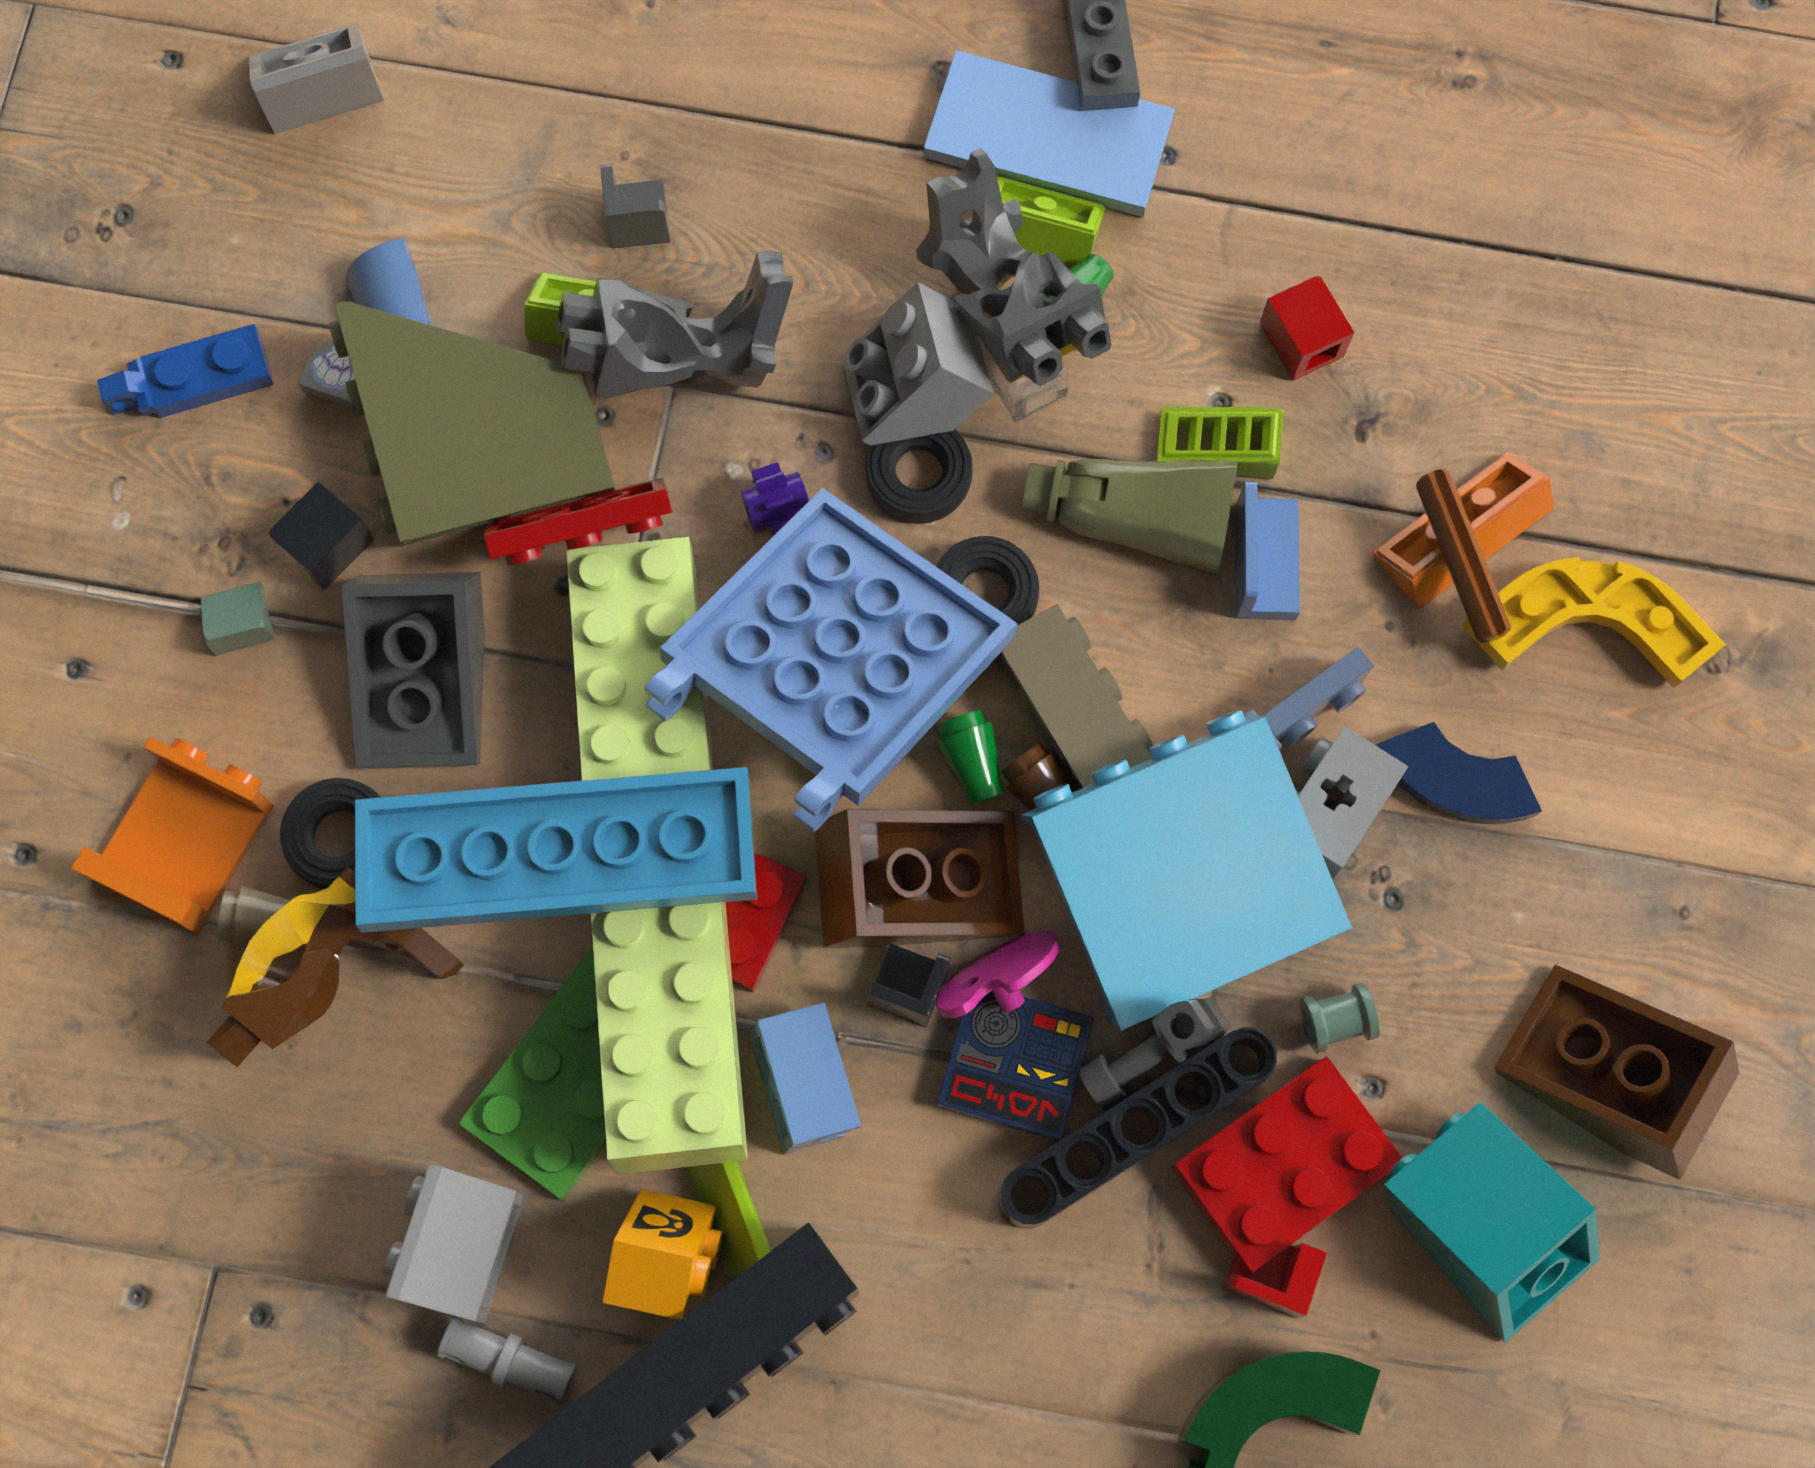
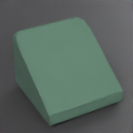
[201,582,275,656]

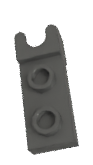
[1062,0,1140,110]

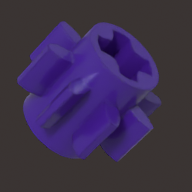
[740,462,809,537]

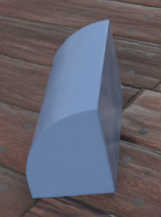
[346,237,432,325]

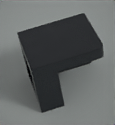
[269,482,374,589]
[867,944,950,1028]

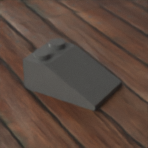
[341,572,485,768]

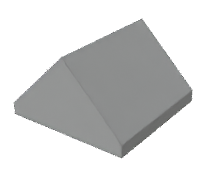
[249,23,384,134]

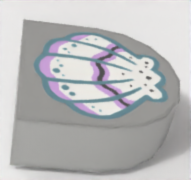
[298,341,355,409]

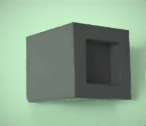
[600,164,670,249]

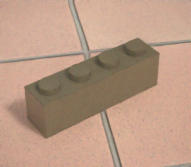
[994,604,1153,791]

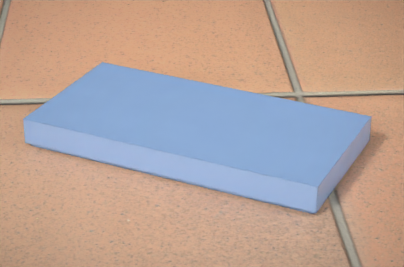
[923,50,1175,217]

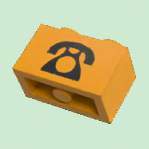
[603,1189,723,1320]

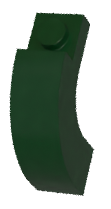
[1177,1351,1381,1468]

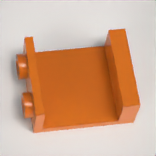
[71,737,274,935]

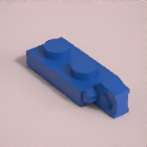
[97,324,274,418]

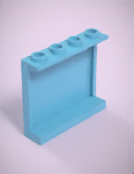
[1022,710,1352,1031]

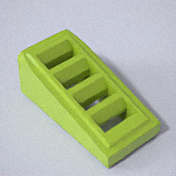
[1156,407,1284,479]

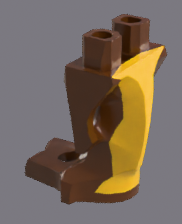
[207,867,464,1067]

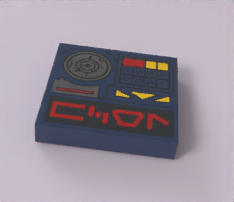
[937,991,1094,1142]

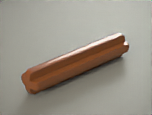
[1416,469,1511,643]

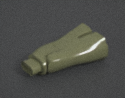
[1022,459,1238,575]

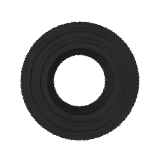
[865,429,973,524]
[936,536,1039,625]
[280,778,381,889]

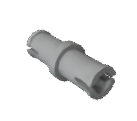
[437,1316,577,1405]

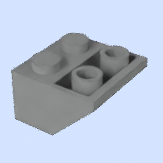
[842,282,994,446]
[383,1163,526,1323]

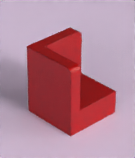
[1260,276,1355,381]
[1223,1243,1328,1318]

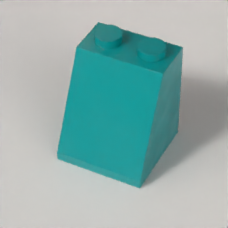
[1384,1101,1600,1343]

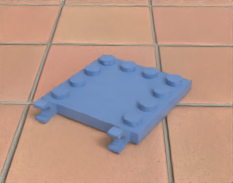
[645,488,1018,832]

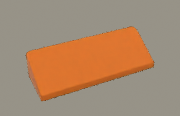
[1373,452,1554,608]

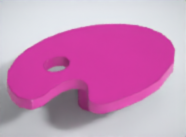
[935,930,1061,1018]

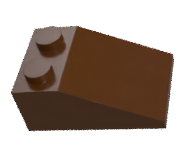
[815,809,1025,948]
[1494,964,1739,1180]

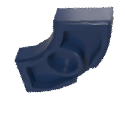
[1376,722,1542,824]

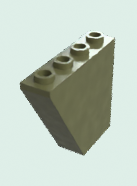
[329,301,616,545]

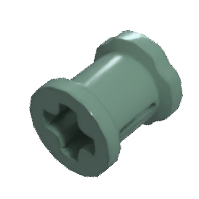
[1300,983,1380,1054]

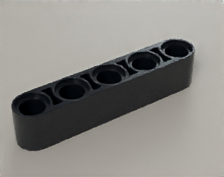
[998,1027,1277,1229]

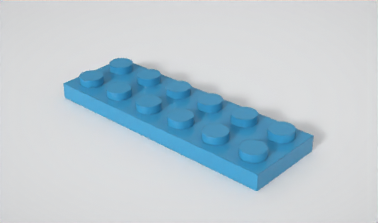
[355,767,757,933]

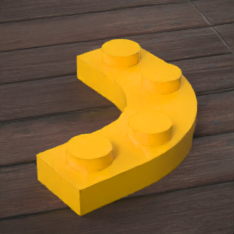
[1461,557,1726,688]

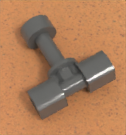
[1079,998,1230,1111]

